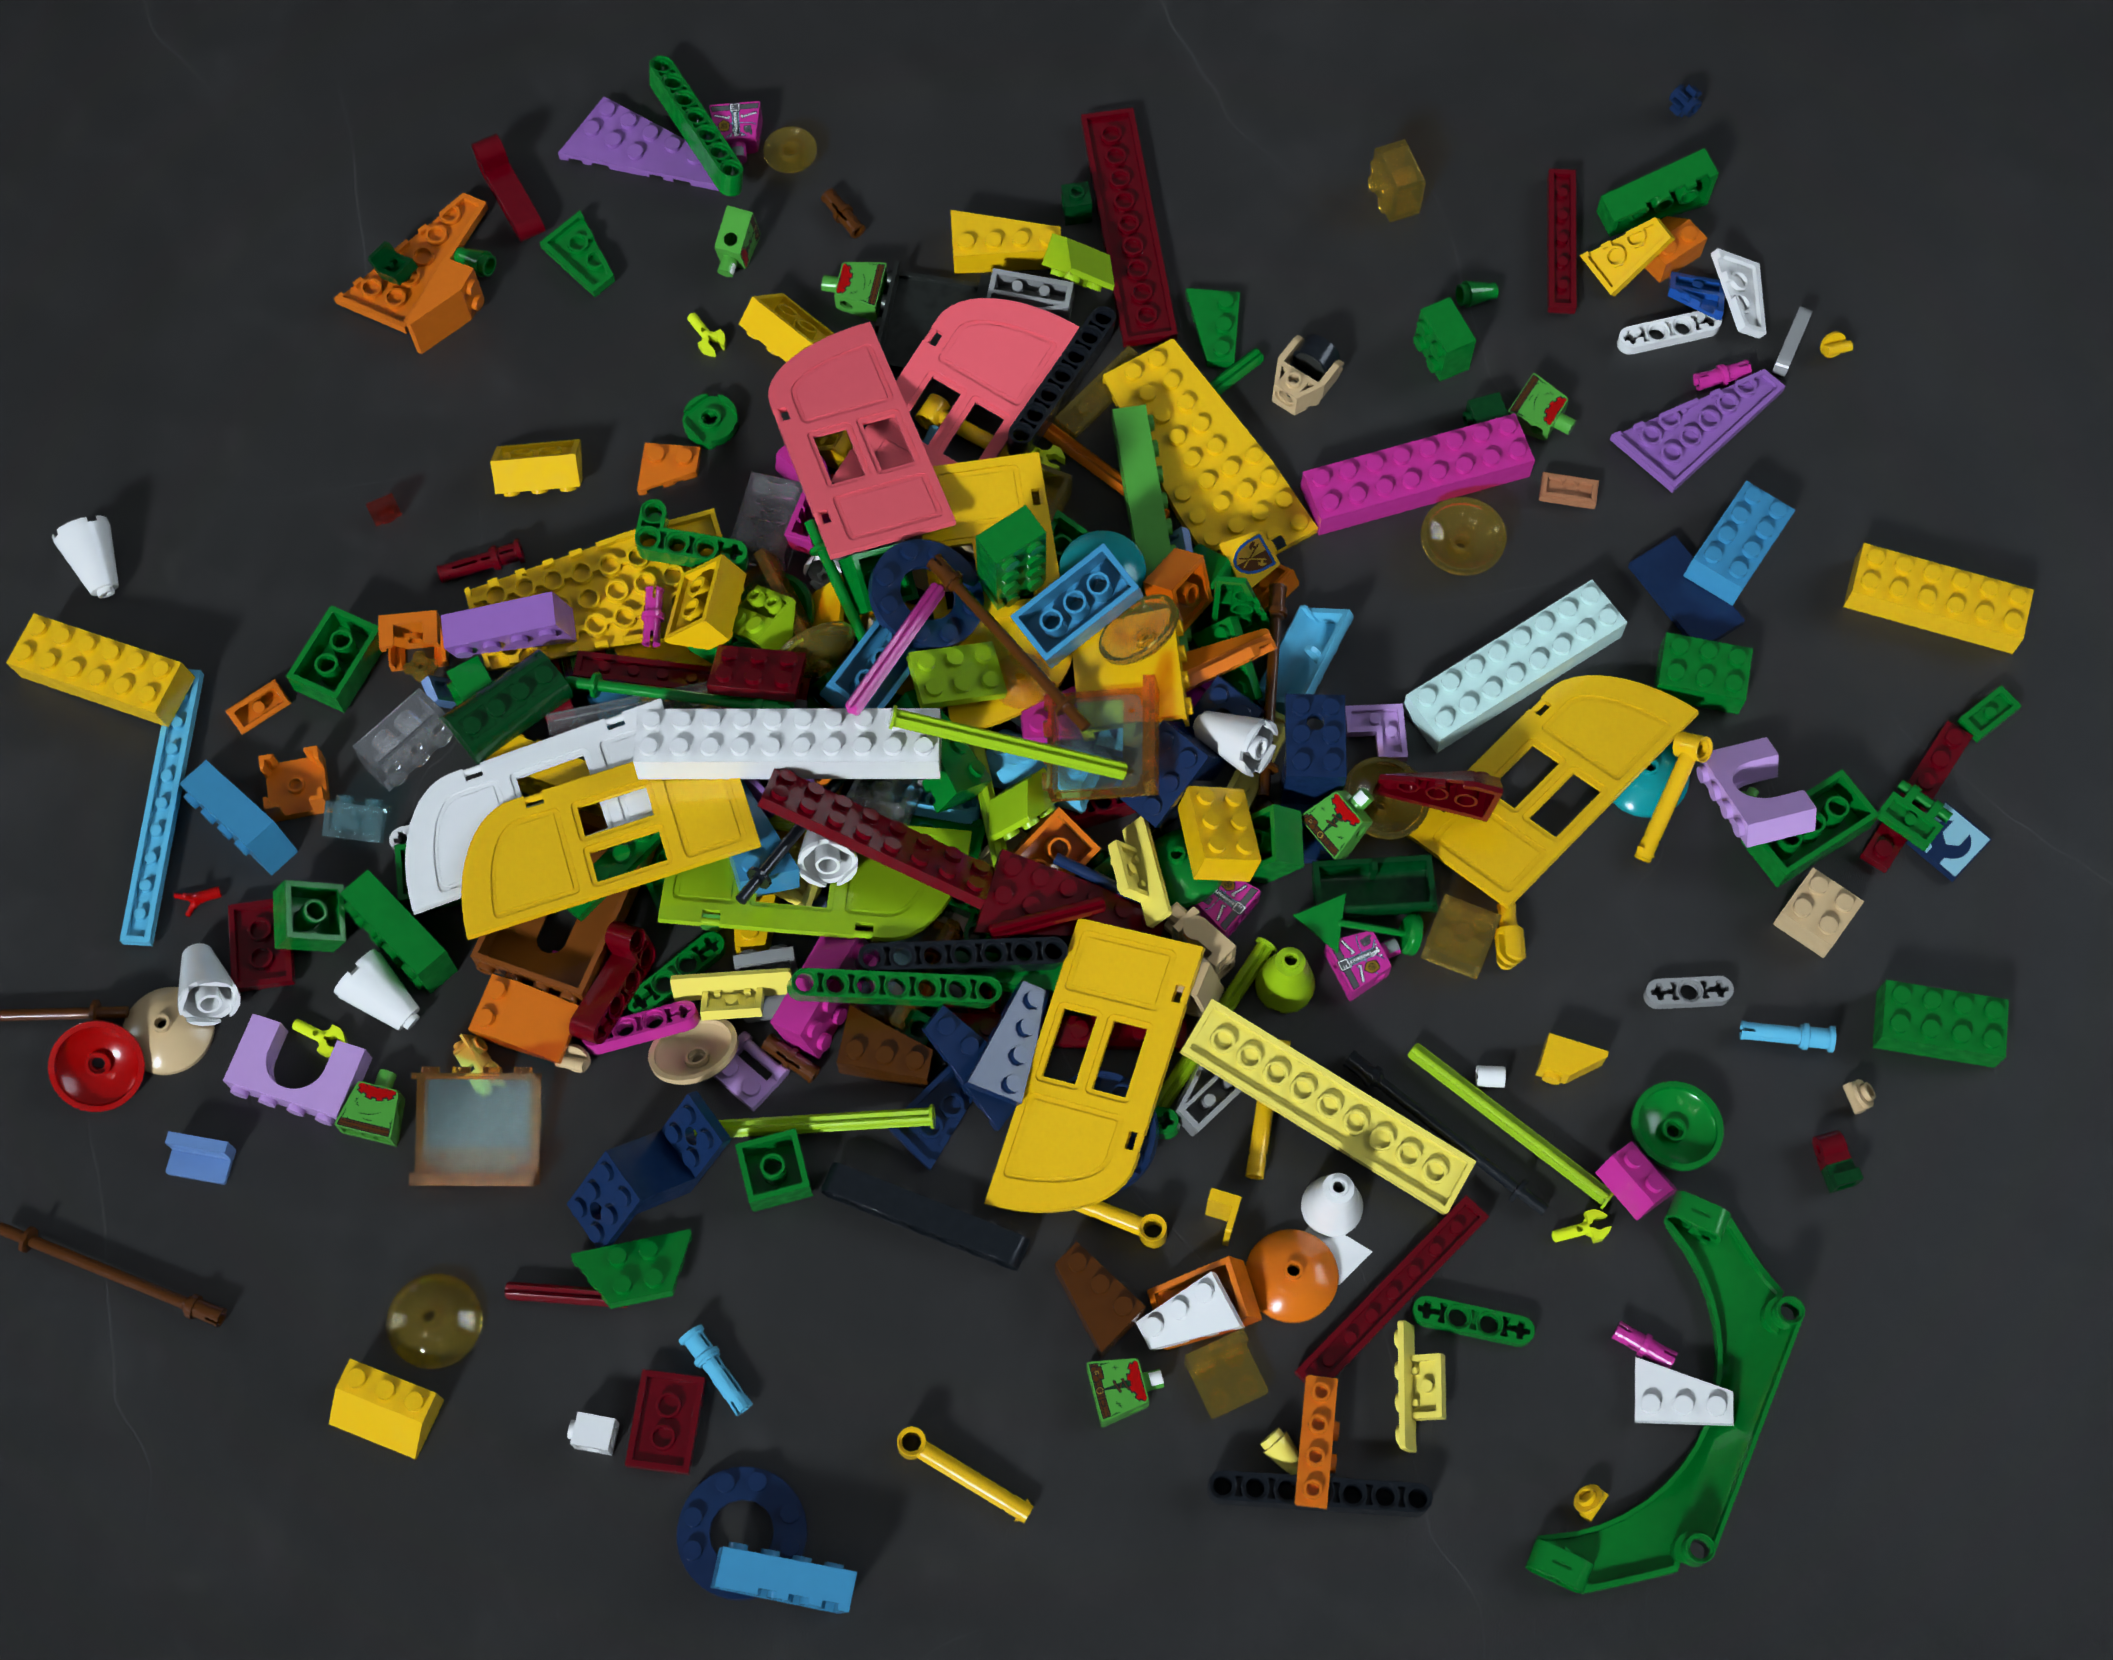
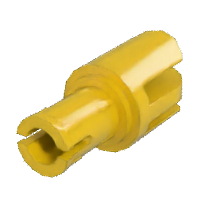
[1494,903,1526,970]

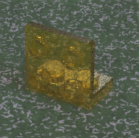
[1184,1328,1268,1419]

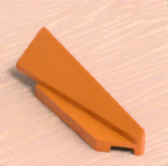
[1182,628,1278,692]

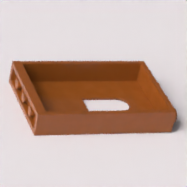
[470,809,658,1004]

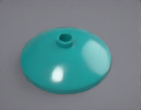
[1059,531,1146,590]
[1613,744,1690,818]

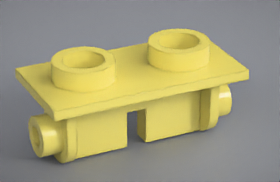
[453,1034,507,1097]

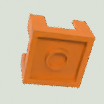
[378,610,449,672]
[258,745,332,822]

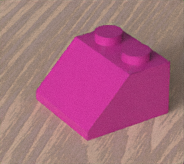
[1595,1141,1678,1221]

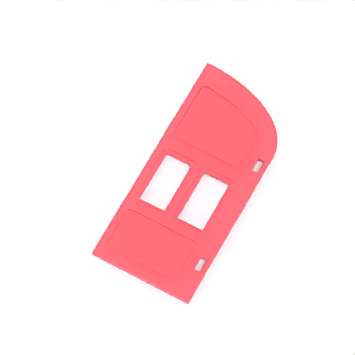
[831,298,1079,537]
[768,322,956,560]

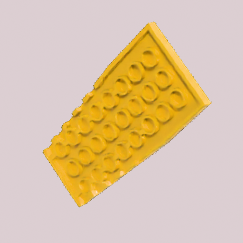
[1102,339,1318,555]
[464,508,742,671]

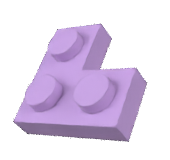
[1345,703,1408,763]

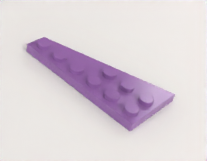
[558,96,719,191]
[1610,369,1786,493]

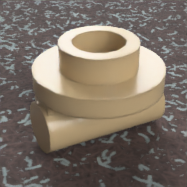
[555,1044,591,1073]
[1842,1079,1876,1115]

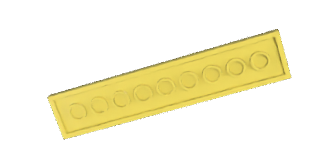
[1179,999,1476,1215]

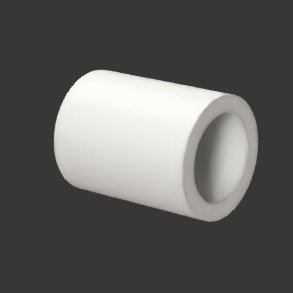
[1475,1065,1506,1088]

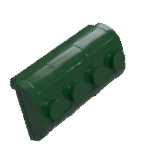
[441,650,573,765]
[1312,854,1438,918]

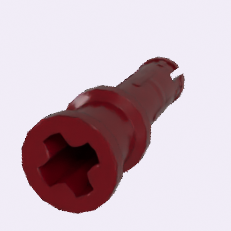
[436,538,526,583]

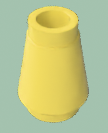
[1260,1427,1299,1475]

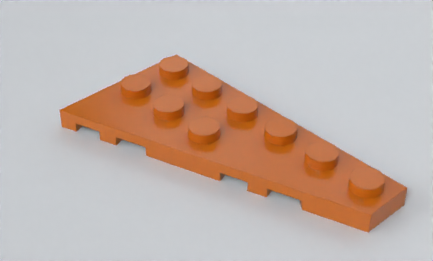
[334,193,489,334]

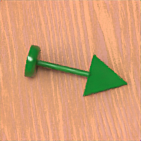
[1293,893,1423,956]

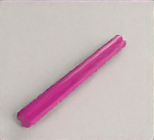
[845,582,945,716]

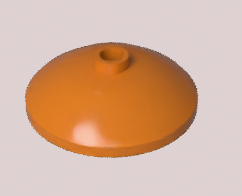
[1245,1229,1339,1323]

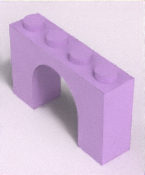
[1696,737,1817,848]
[223,1014,372,1126]

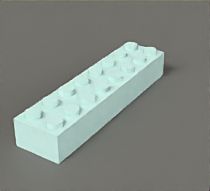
[1403,579,1628,753]

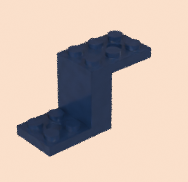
[1111,676,1265,828]
[1280,694,1347,863]
[567,1090,732,1248]

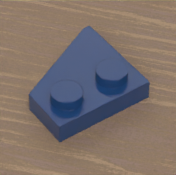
[1667,271,1725,321]

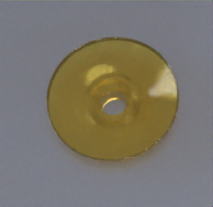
[763,127,817,173]
[999,653,1050,709]

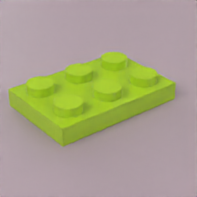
[906,641,1008,708]

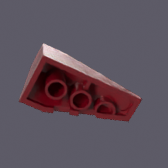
[1372,771,1503,822]

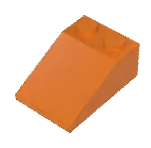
[406,257,484,354]
[1012,806,1101,876]
[468,974,579,1064]
[1147,1256,1263,1350]

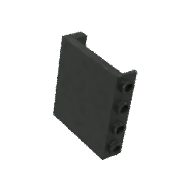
[875,260,991,372]

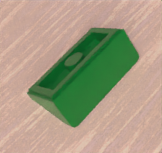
[1193,544,1234,589]

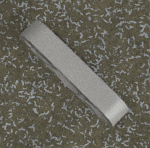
[1772,306,1813,377]
[1643,976,1734,1009]

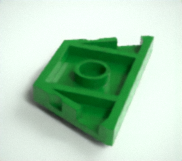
[571,1229,692,1309]

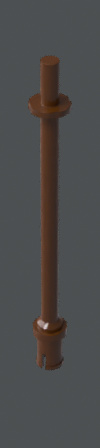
[927,554,1091,732]
[1254,583,1288,799]
[0,999,129,1021]
[0,1222,227,1327]

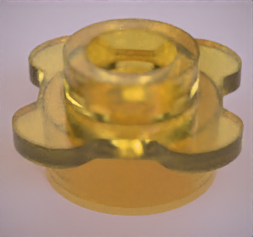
[403,651,438,683]

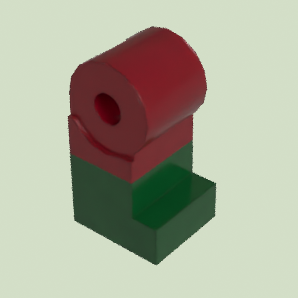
[1812,1130,1864,1194]

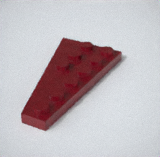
[972,849,1166,938]

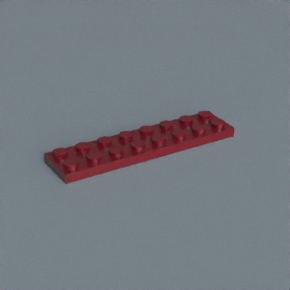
[757,768,994,910]

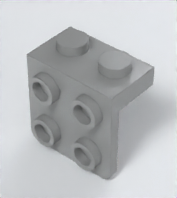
[733,944,798,1023]

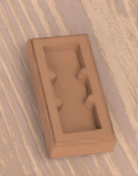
[1538,472,1599,509]

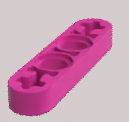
[582,1000,700,1055]

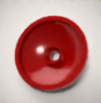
[48,1020,145,1112]

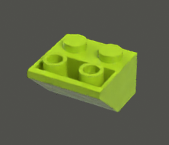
[1041,234,1115,292]
[732,585,796,651]
[989,767,1063,842]

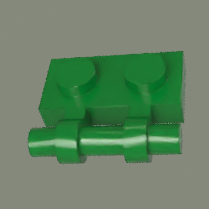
[1877,779,1953,851]

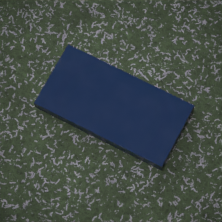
[1628,535,1745,641]

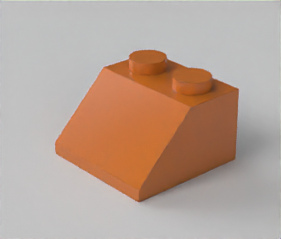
[1645,216,1707,283]
[1143,548,1213,632]

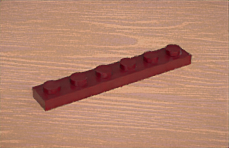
[1547,168,1577,314]
[1859,720,1973,873]

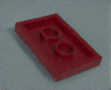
[707,645,807,702]
[228,899,295,992]
[625,1369,706,1476]

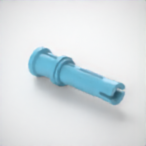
[1739,1020,1836,1053]
[678,1324,753,1416]

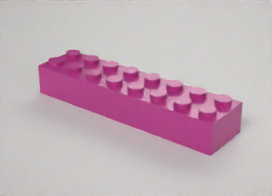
[1300,413,1535,536]

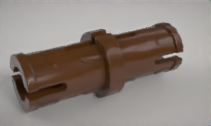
[821,188,866,238]
[761,1033,821,1084]

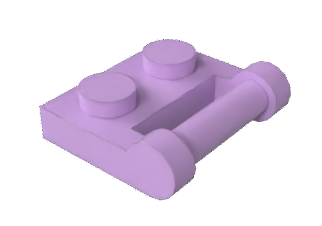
[714,1031,790,1112]

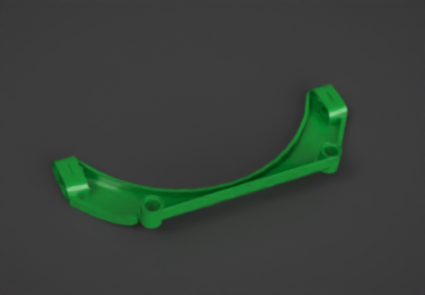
[1525,1190,1806,1595]

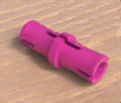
[1693,359,1752,391]
[641,586,665,647]
[1611,1321,1678,1369]

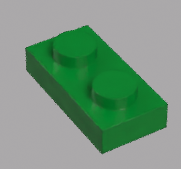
[1957,685,2022,743]

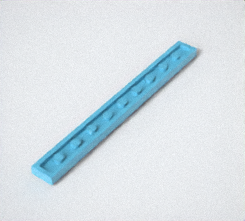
[119,669,204,946]

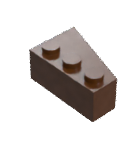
[837,1005,935,1089]
[1055,1241,1146,1359]

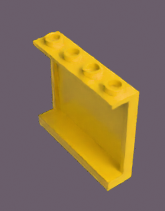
[1072,609,1194,743]

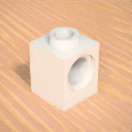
[567,1412,620,1456]

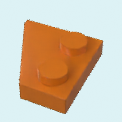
[637,443,701,496]

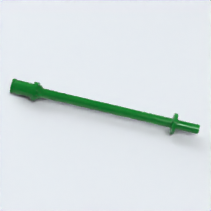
[804,519,902,708]
[566,672,794,709]

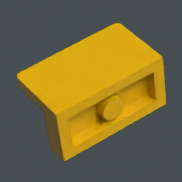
[1205,1188,1242,1246]

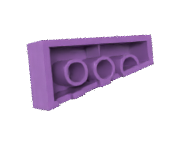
[441,591,577,658]

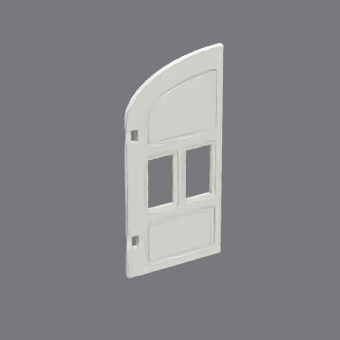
[405,698,664,915]

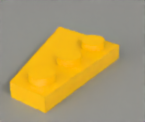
[1579,217,1675,296]

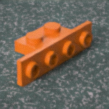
[1294,1375,1340,1509]

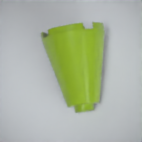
[1255,947,1315,1014]

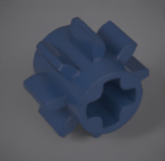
[1669,84,1702,118]

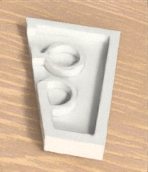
[1710,248,1766,339]
[1136,1271,1245,1351]
[1635,1357,1734,1426]

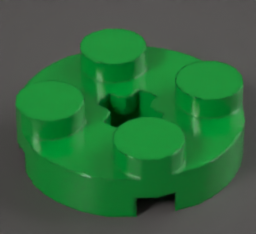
[682,393,739,450]

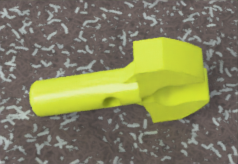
[687,312,726,357]
[1018,440,1065,475]
[292,1019,347,1058]
[1551,1209,1612,1244]

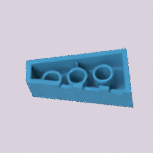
[729,779,800,897]

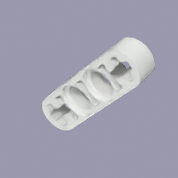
[1617,311,1722,355]

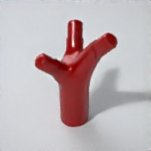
[173,886,222,917]

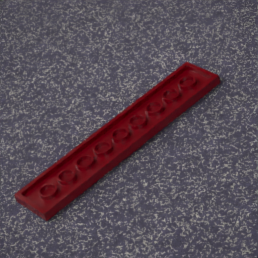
[1081,108,1178,347]

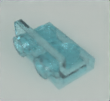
[322,794,391,843]

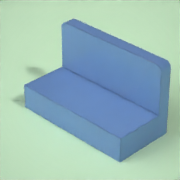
[165,1131,236,1185]

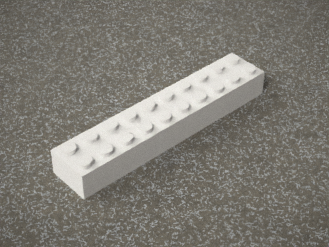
[633,708,942,779]

